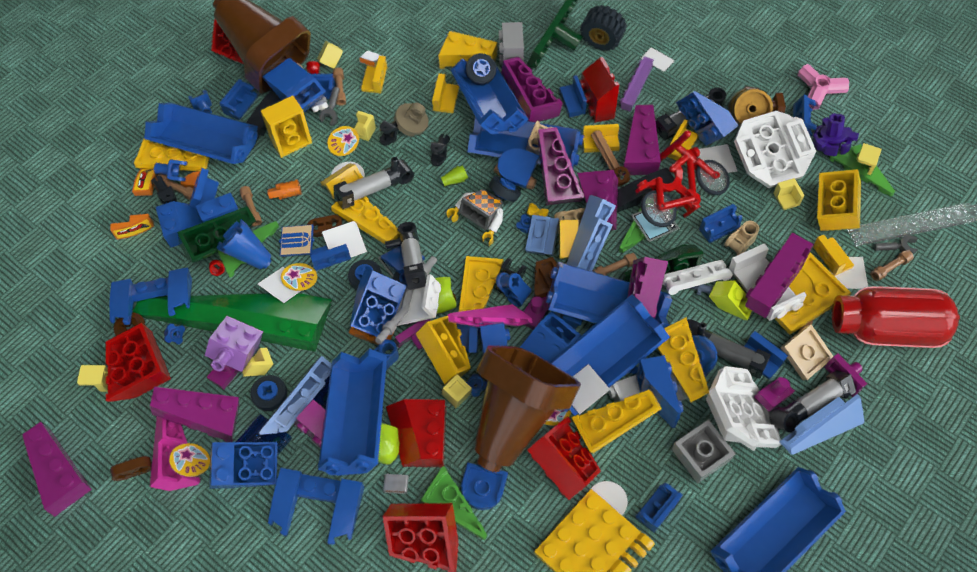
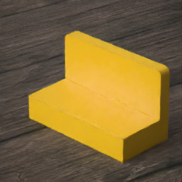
[361,56,387,93]
[432,74,459,113]
[668,119,698,161]
[583,124,620,153]
[320,163,363,199]
[559,220,578,258]
[813,234,854,276]

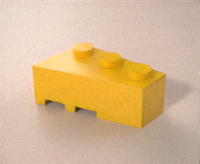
[438,31,497,69]
[416,316,471,385]

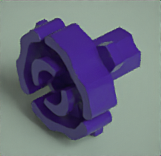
[812,113,859,156]

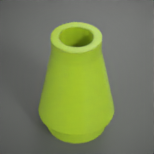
[441,165,468,187]

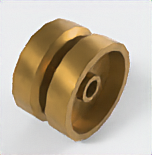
[728,89,773,126]

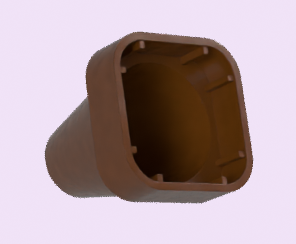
[212,0,311,94]
[474,345,581,472]

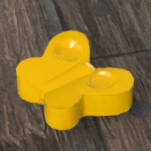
[527,203,549,217]

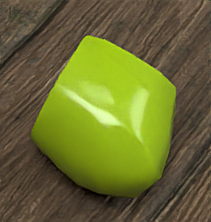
[435,277,457,314]
[378,423,400,465]

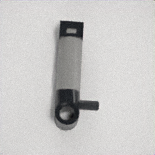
[334,157,415,209]
[385,222,426,290]
[769,370,856,433]

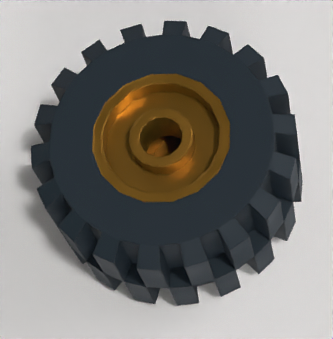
[580,5,627,51]

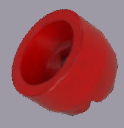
[306,61,320,74]
[209,259,225,276]

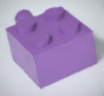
[205,316,263,372]

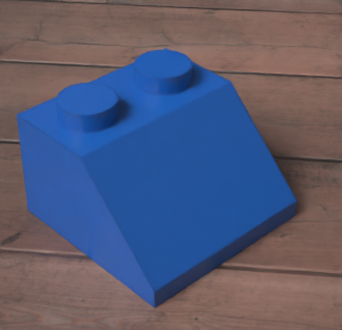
[156,201,202,248]

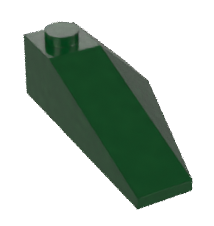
[177,206,256,263]
[623,244,703,282]

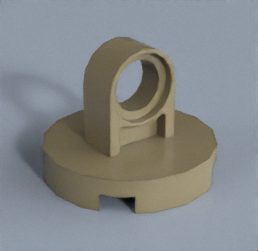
[394,103,429,137]

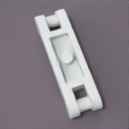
[662,260,733,295]

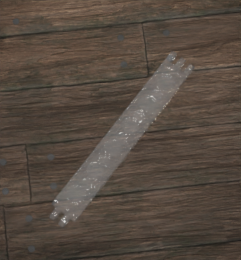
[848,203,977,246]

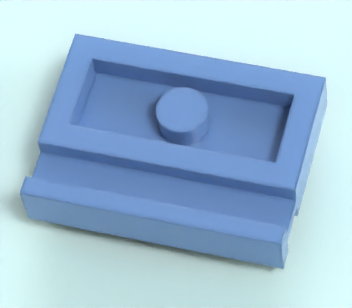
[525,215,559,256]

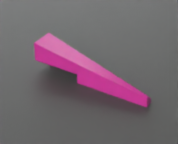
[448,304,533,328]
[150,417,200,491]

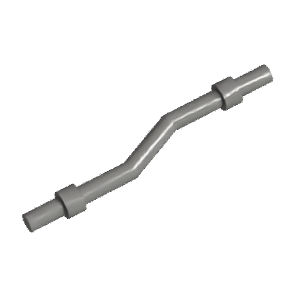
[375,256,437,344]

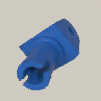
[188,90,212,113]
[154,160,187,181]

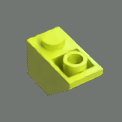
[709,280,752,320]

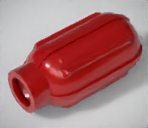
[832,286,960,348]

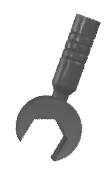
[319,87,340,126]
[873,235,918,254]

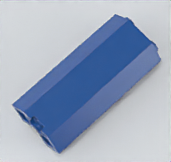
[451,59,529,135]
[144,102,258,164]
[467,117,584,168]
[545,262,672,328]
[550,295,670,416]
[318,349,387,476]
[710,467,846,572]

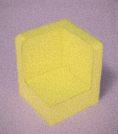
[317,41,343,69]
[354,111,376,141]
[856,143,882,175]
[774,178,804,210]
[242,348,273,377]
[77,365,108,392]
[442,374,472,408]

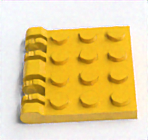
[741,252,851,335]
[534,489,655,572]

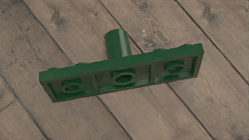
[527,0,583,70]

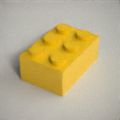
[261,96,312,158]
[817,169,861,231]

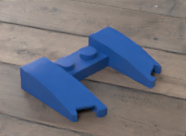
[109,267,192,325]
[268,468,365,545]

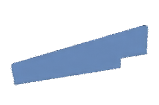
[567,195,616,271]
[258,356,332,435]
[780,394,864,455]

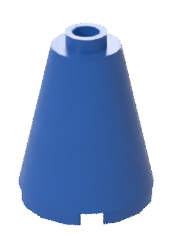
[217,219,272,269]

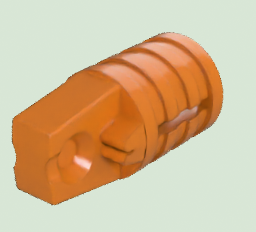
[267,179,302,200]

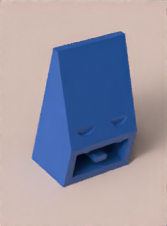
[262,58,326,112]
[676,91,739,146]
[350,270,407,340]
[520,311,582,362]
[636,355,683,428]
[209,442,277,489]

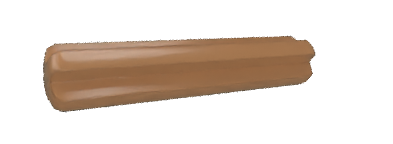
[591,130,623,178]

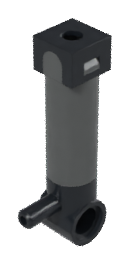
[656,87,726,141]
[687,319,771,379]

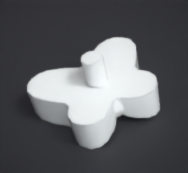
[311,96,328,112]

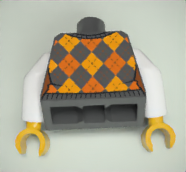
[447,189,503,246]

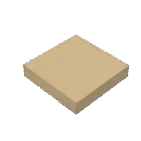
[780,324,833,381]

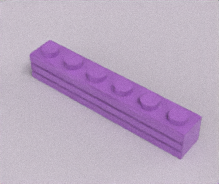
[620,56,654,112]

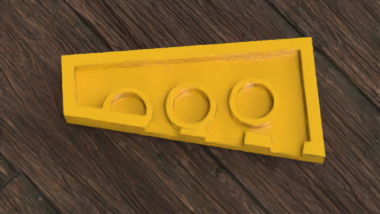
[134,139,210,171]
[331,196,399,244]
[459,256,504,312]
[657,318,709,402]
[572,390,662,453]

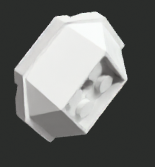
[734,111,816,188]
[706,366,782,448]

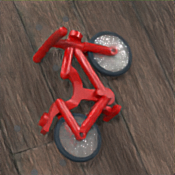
[635,130,730,227]

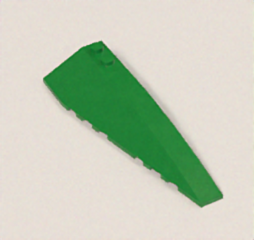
[133,293,332,352]

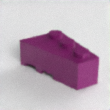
[577,170,618,230]
[627,257,668,319]
[294,400,326,448]

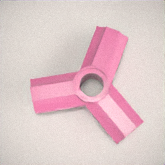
[797,64,849,110]

